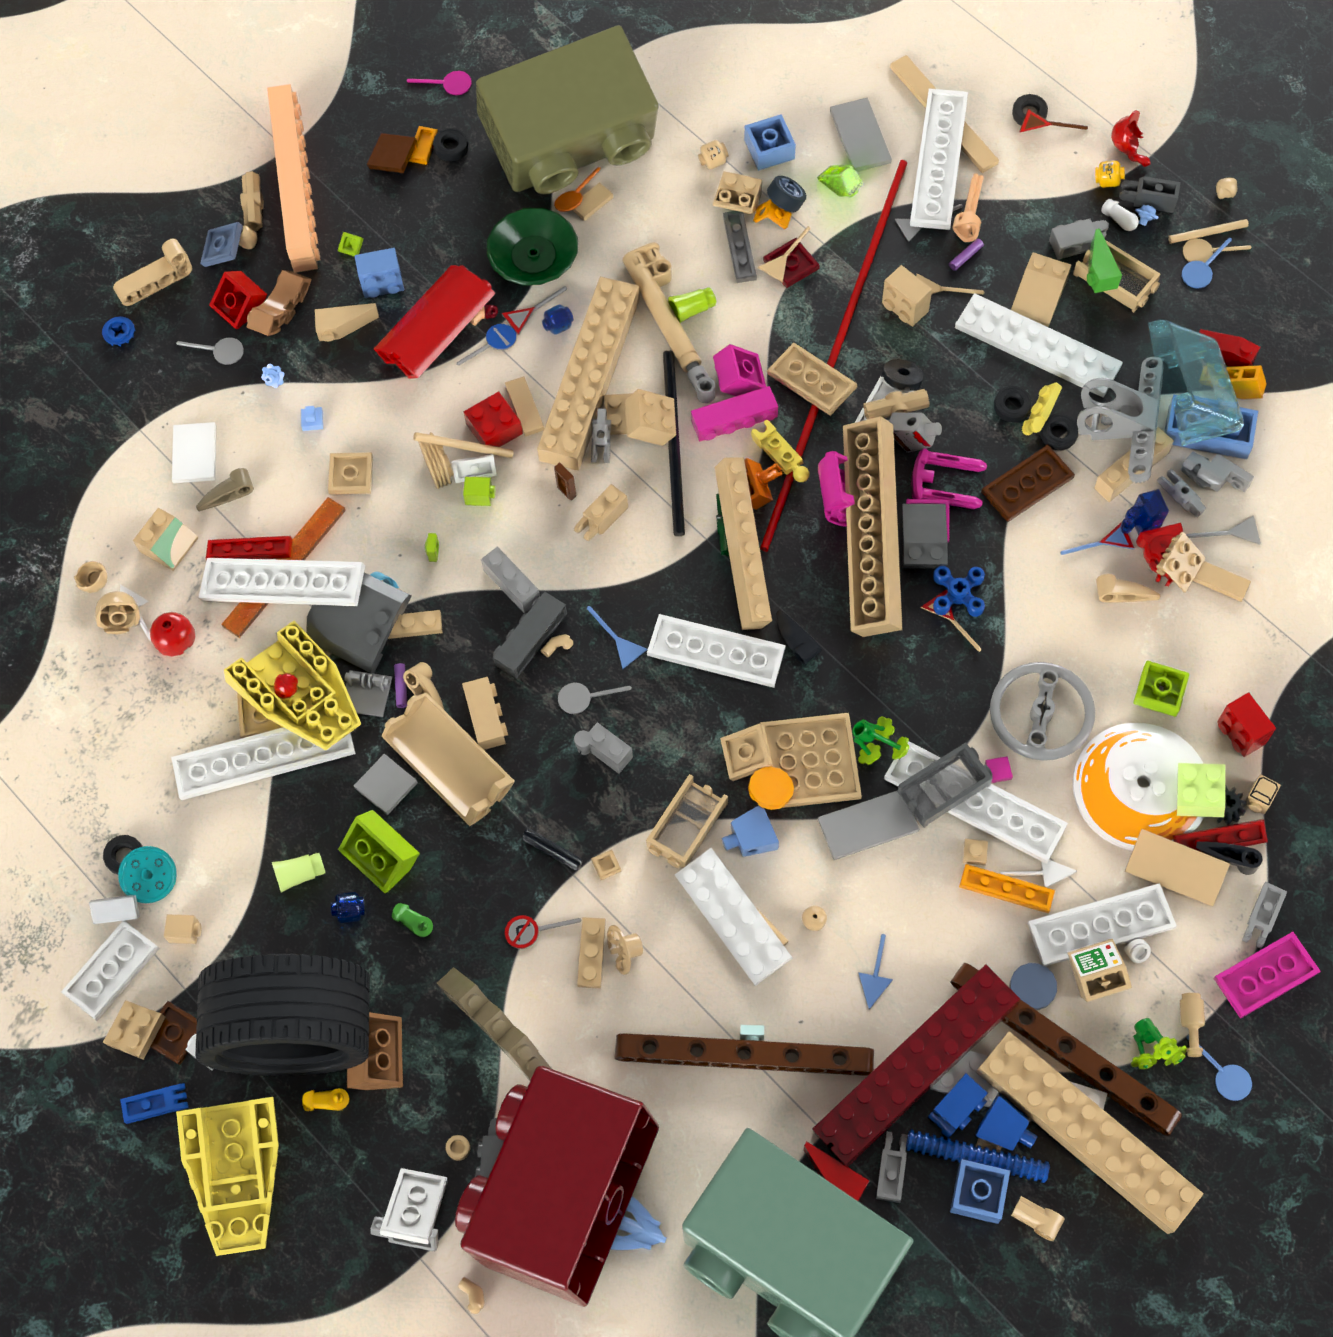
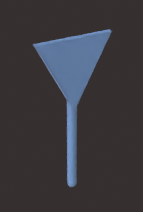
[587,606,648,669]

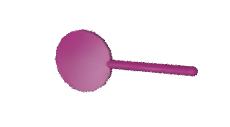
[407,71,472,95]

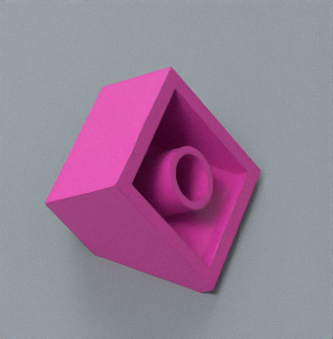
[713,344,766,396]

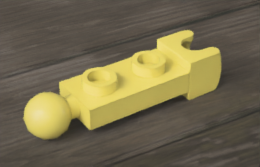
[751,420,810,483]

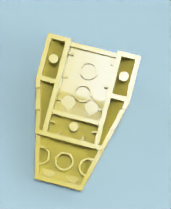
[176,1097,279,1256]

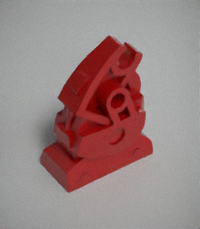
[1136,523,1183,587]

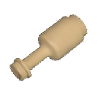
[1180,993,1205,1057]

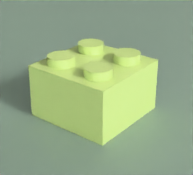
[1177,763,1225,817]

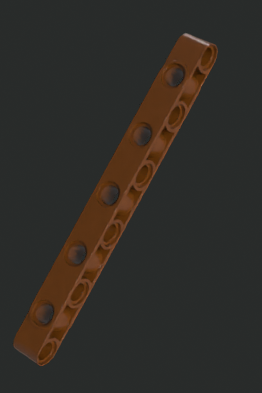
[950,963,1182,1136]
[615,1033,874,1076]

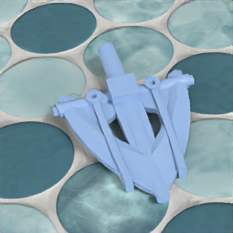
[610,1196,667,1250]

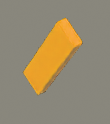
[959,864,1055,914]

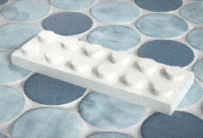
[647,614,786,688]
[675,848,793,986]
[1027,883,1176,966]

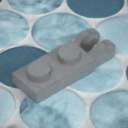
[1242,882,1287,949]
[876,1131,907,1203]

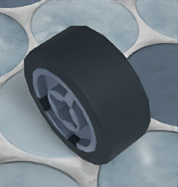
[767,175,807,212]

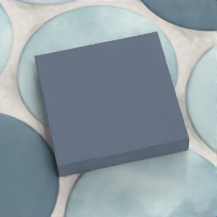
[200,222,243,267]

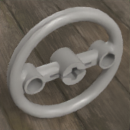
[990,662,1095,761]

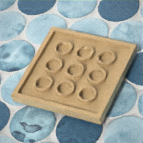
[760,713,862,808]

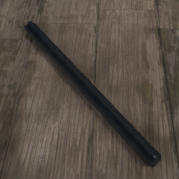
[663,350,685,537]

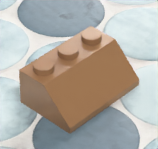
[347,1012,403,1090]

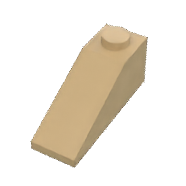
[315,303,379,342]

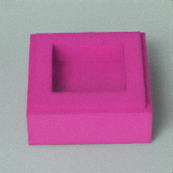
[985,756,1013,783]

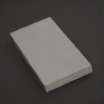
[830,97,892,173]
[818,790,919,860]

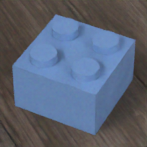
[744,114,796,171]
[355,248,404,298]
[950,1159,1010,1224]

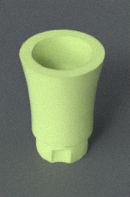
[272,853,325,893]

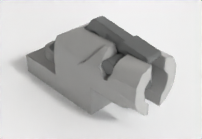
[1181,451,1254,492]

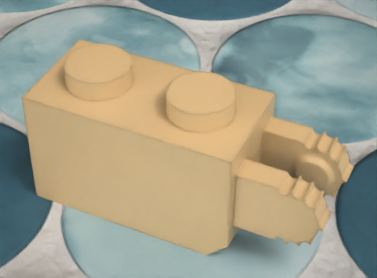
[574,484,628,541]

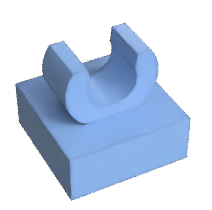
[301,406,323,431]

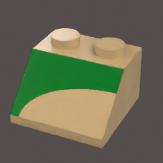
[133,508,198,571]

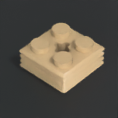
[418,432,454,489]

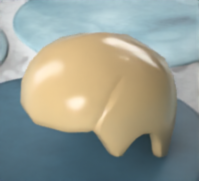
[74,561,107,593]

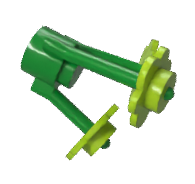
[852,717,909,765]
[1131,1018,1187,1069]

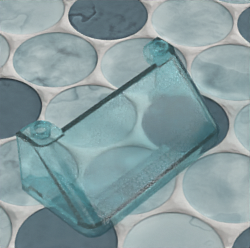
[1148,319,1244,446]

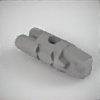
[591,408,611,463]
[1157,469,1206,517]

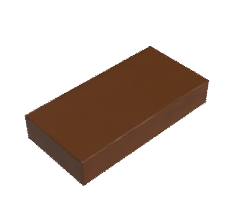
[554,462,577,500]

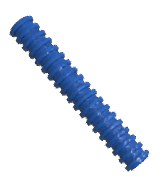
[906,1129,1050,1183]

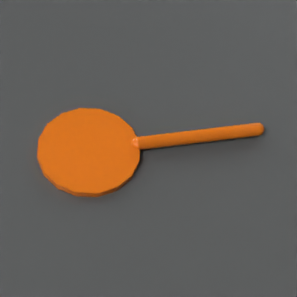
[554,167,601,212]

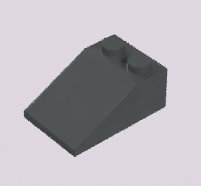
[902,504,948,568]

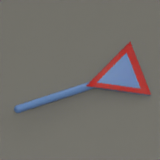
[1060,521,1135,555]

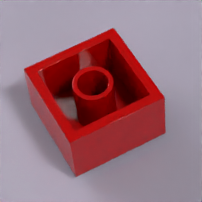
[463,391,523,447]
[1217,692,1276,757]

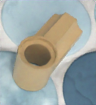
[1011,1196,1065,1241]

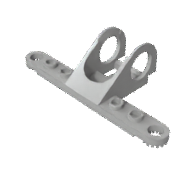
[1077,357,1164,483]

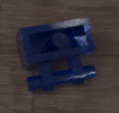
[1121,489,1169,535]

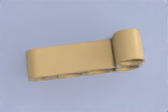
[113,239,192,306]

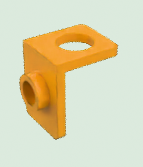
[753,199,792,229]

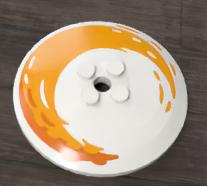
[1073,723,1204,851]

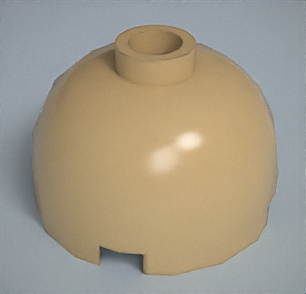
[95,591,140,635]

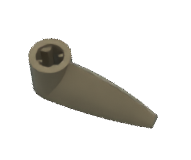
[196,468,254,511]

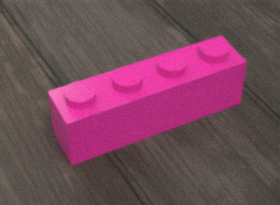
[691,386,778,442]

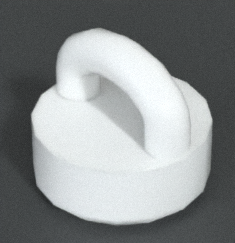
[1124,939,1151,963]

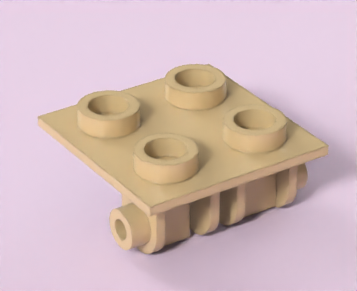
[1156,532,1206,593]

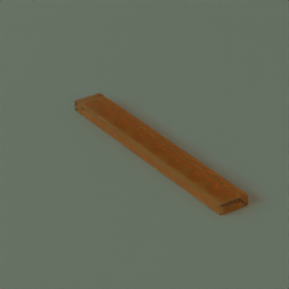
[221,497,346,638]

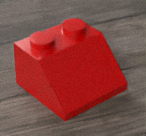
[209,271,268,329]

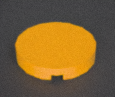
[748,767,794,810]

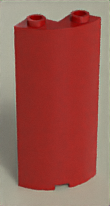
[374,265,495,379]

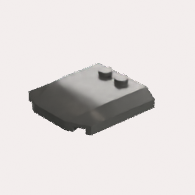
[306,572,412,674]

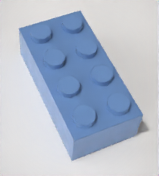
[1165,395,1258,459]

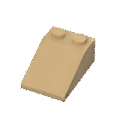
[1011,252,1072,327]

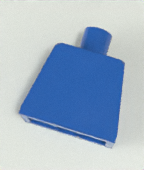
[975,1092,1037,1151]

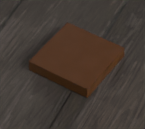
[367,133,417,173]
[150,1001,197,1065]

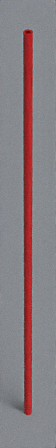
[760,160,908,552]

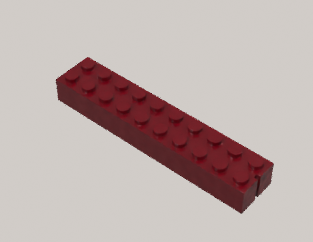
[812,964,1020,1167]

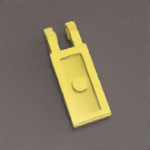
[1022,382,1062,435]

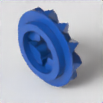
[102,317,136,347]

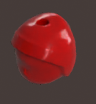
[274,673,298,699]

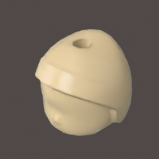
[1216,178,1237,199]
[239,225,257,249]
[802,906,827,931]

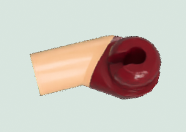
[470,305,498,326]

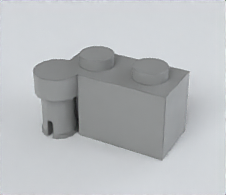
[574,722,633,774]

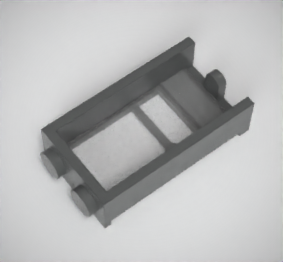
[897,743,993,828]

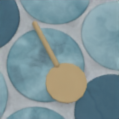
[1183,238,1251,263]

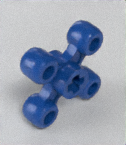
[933,566,985,617]

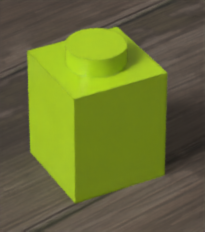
[463,477,496,506]

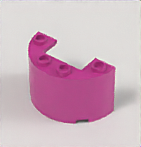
[818,451,855,527]

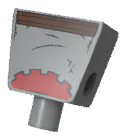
[889,412,942,452]

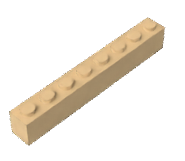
[714,457,772,630]

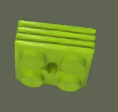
[1133,661,1189,717]

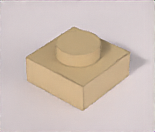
[963,839,988,866]

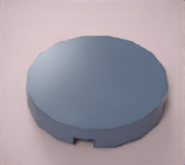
[1010,963,1057,1010]

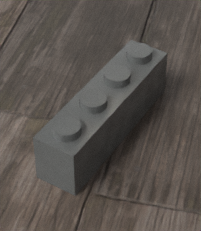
[493,592,567,679]

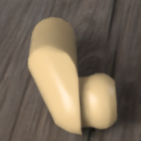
[541,634,573,657]
[458,1277,485,1314]

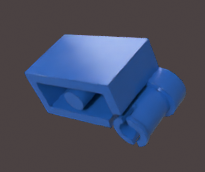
[927,1074,988,1138]

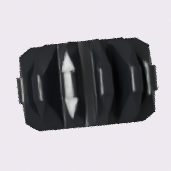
[1217,785,1247,825]

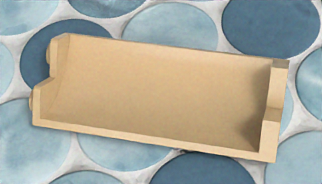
[382,692,515,826]

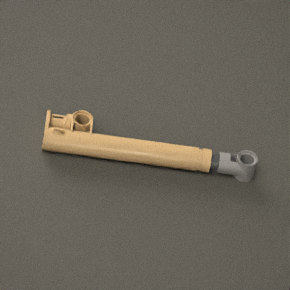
[622,242,715,403]

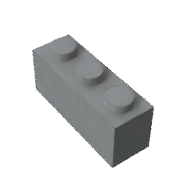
[481,546,540,613]

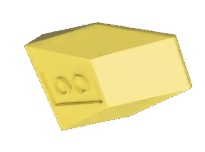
[224,621,361,750]

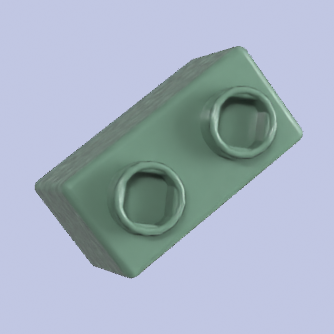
[682,1128,914,1337]

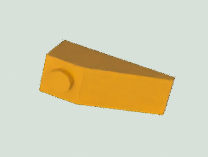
[1195,365,1266,399]

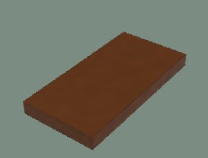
[981,445,1075,522]

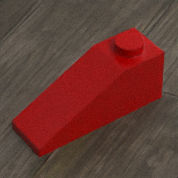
[1190,329,1260,367]
[803,1141,869,1201]

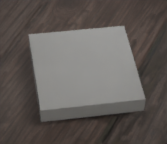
[354,754,418,815]

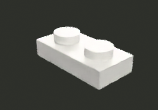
[452,454,497,483]

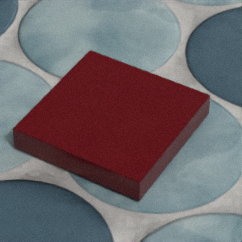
[763,238,820,289]

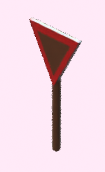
[1019,108,1088,132]

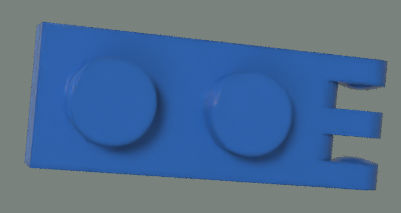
[120,1083,189,1124]

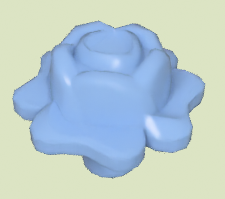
[1135,205,1159,226]
[261,364,284,388]

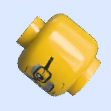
[1095,161,1125,188]

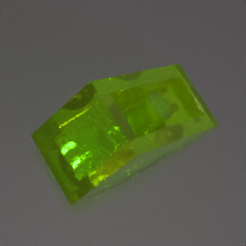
[817,164,864,197]

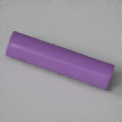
[949,238,984,271]
[394,663,407,708]

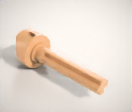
[953,173,984,242]

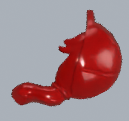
[1111,110,1151,167]

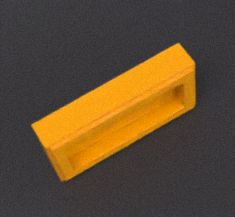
[409,126,438,165]

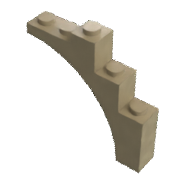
[437,967,552,1081]

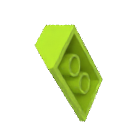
[338,810,420,893]

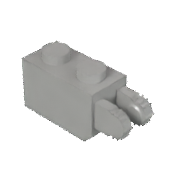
[1049,219,1109,260]

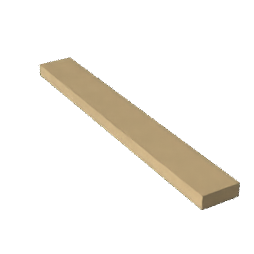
[890,55,999,173]

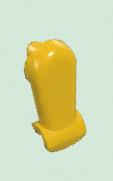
[302,1088,349,1111]

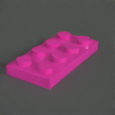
[1213,932,1321,1019]

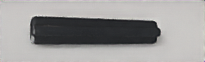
[522,828,583,871]

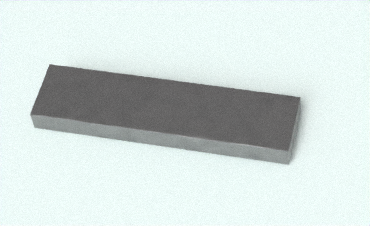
[723,211,757,283]

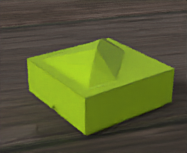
[337,232,364,257]
[425,533,439,562]

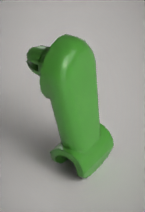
[392,903,433,937]

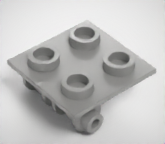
[345,670,392,717]

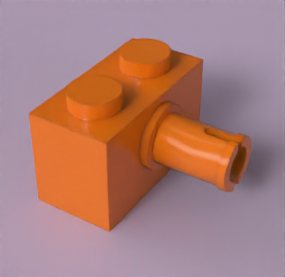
[744,458,782,510]

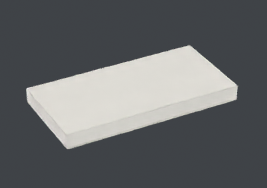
[61,921,159,1021]

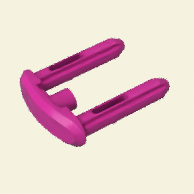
[911,448,987,509]

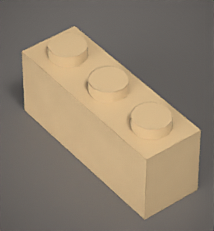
[462,677,508,750]

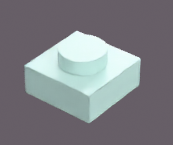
[740,1025,764,1041]

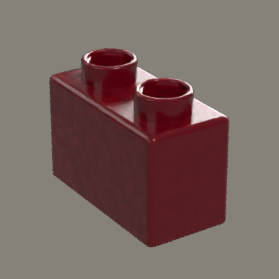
[455,1066,659,1307]

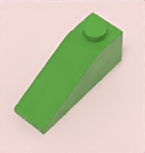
[1087,228,1122,293]

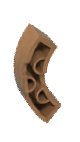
[247,270,312,336]

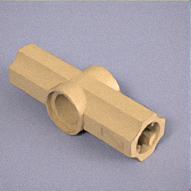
[240,171,264,231]
[863,389,930,420]

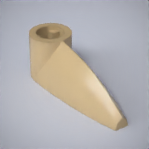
[1096,574,1161,603]
[403,662,444,709]

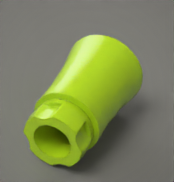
[668,287,716,323]

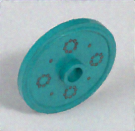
[118,846,177,903]

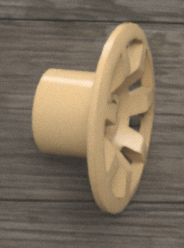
[607,925,643,975]

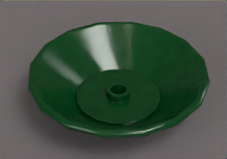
[487,208,578,285]

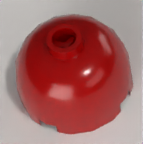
[150,612,195,657]

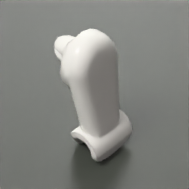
[1101,199,1139,231]

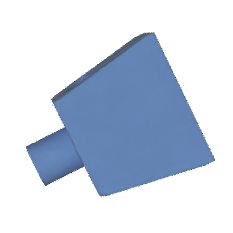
[721,805,779,857]

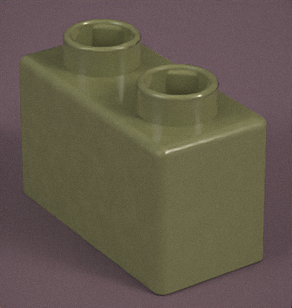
[476,25,659,194]

